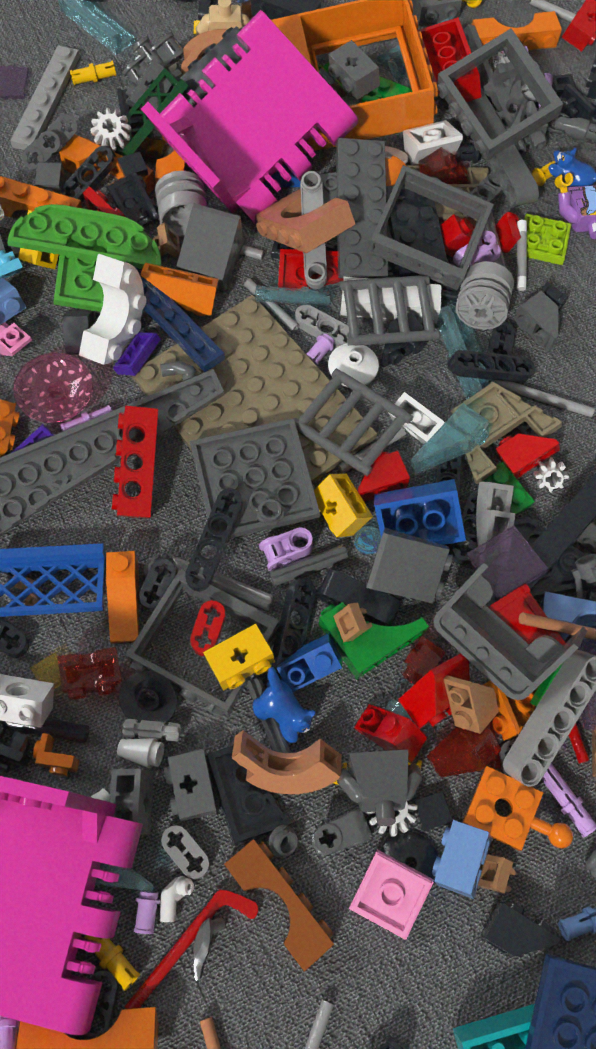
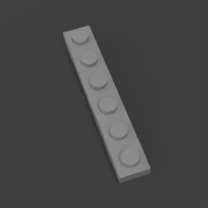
[10,45,80,152]

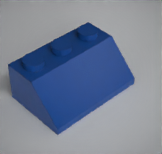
[374,479,466,545]

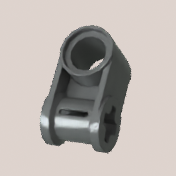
[311,809,373,856]

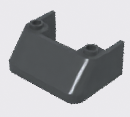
[434,549,587,700]

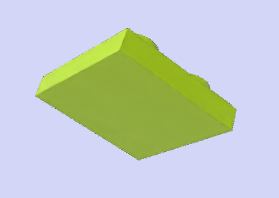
[516,214,571,265]

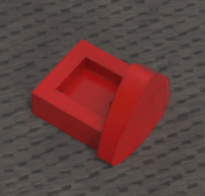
[496,212,521,253]

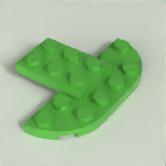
[8,204,161,312]

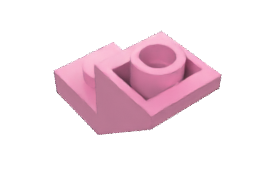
[0,322,32,356]

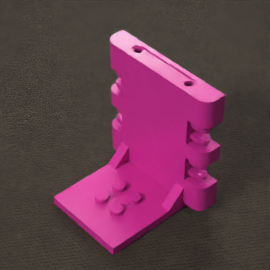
[141,10,358,224]
[0,776,143,1035]

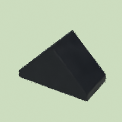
[62,310,94,355]

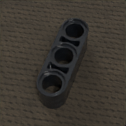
[316,570,401,626]

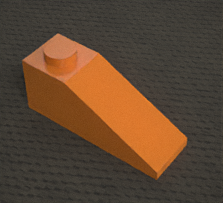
[141,263,219,316]
[106,551,139,643]

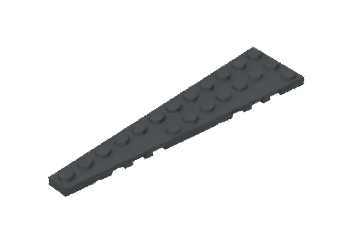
[0,369,224,536]

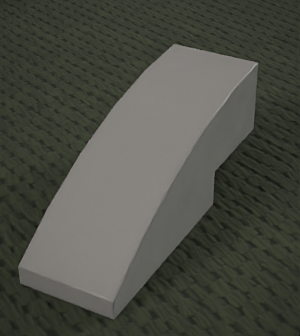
[476,482,515,568]

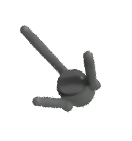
[572,554,596,599]

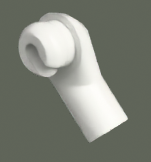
[160,876,194,922]

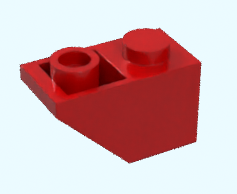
[440,214,485,257]
[354,704,427,762]

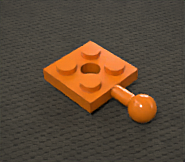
[462,766,573,851]

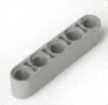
[503,650,596,787]

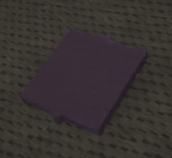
[0,65,29,100]

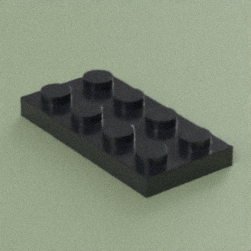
[386,186,448,277]

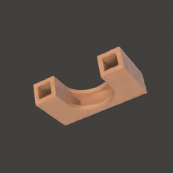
[255,188,355,253]

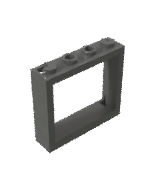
[437,28,563,161]
[367,165,494,290]
[126,569,279,717]

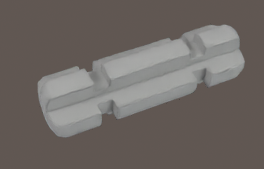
[122,719,181,741]

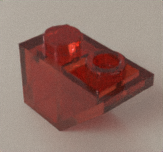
[418,147,469,184]
[427,727,501,777]

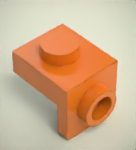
[33,733,79,776]

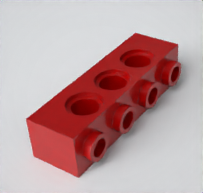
[112,406,158,519]

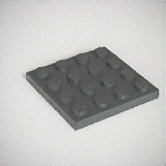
[190,418,320,538]

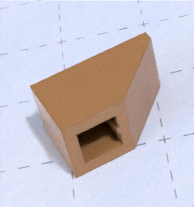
[444,676,499,734]

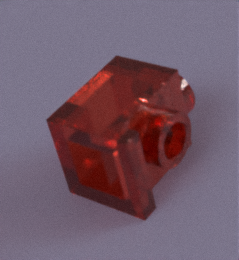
[402,636,446,684]

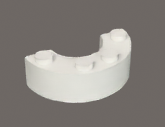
[79,254,146,365]

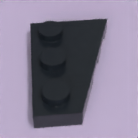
[206,745,292,845]

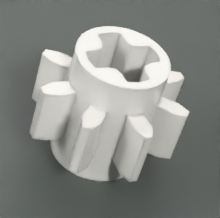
[533,457,569,492]

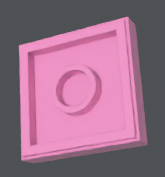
[349,849,434,940]

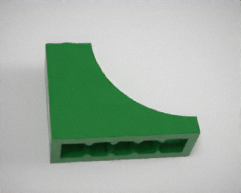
[318,602,429,680]

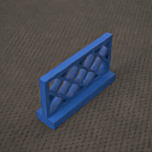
[0,543,106,617]

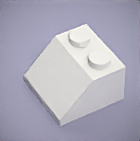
[403,120,463,166]

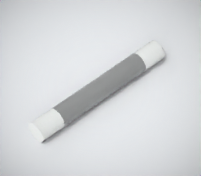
[517,220,527,291]

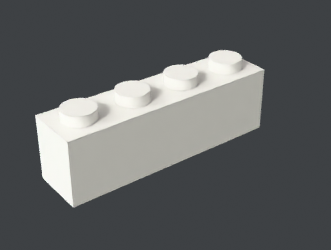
[340,276,441,324]

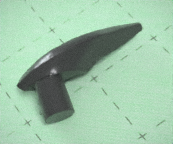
[193,917,225,980]

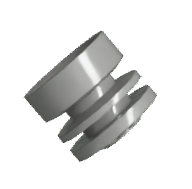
[155,171,208,237]
[455,261,514,330]

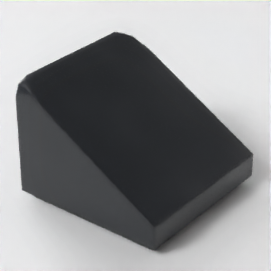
[319,68,347,98]

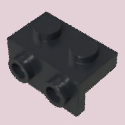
[106,173,159,226]

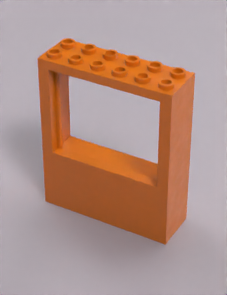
[271,0,438,153]

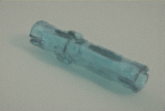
[255,285,330,306]

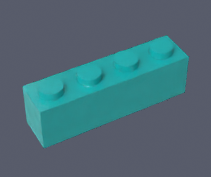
[453,1004,535,1049]

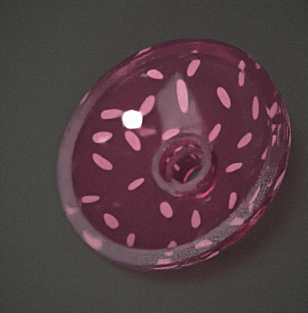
[13,353,93,423]

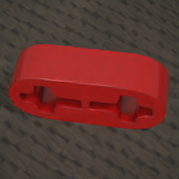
[190,600,226,656]

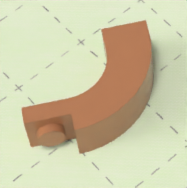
[181,29,227,75]
[232,730,342,794]

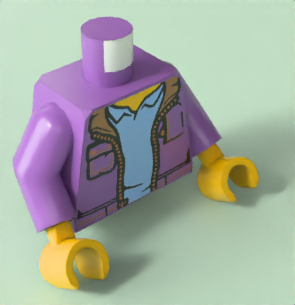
[555,173,596,239]

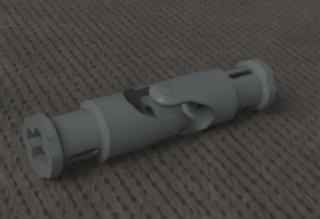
[525,107,596,141]

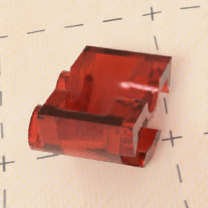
[57,647,122,700]

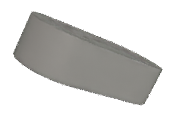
[161,825,210,880]

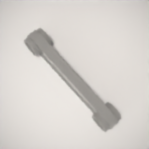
[300,171,327,290]

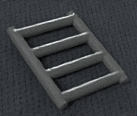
[339,276,440,346]
[294,368,414,476]

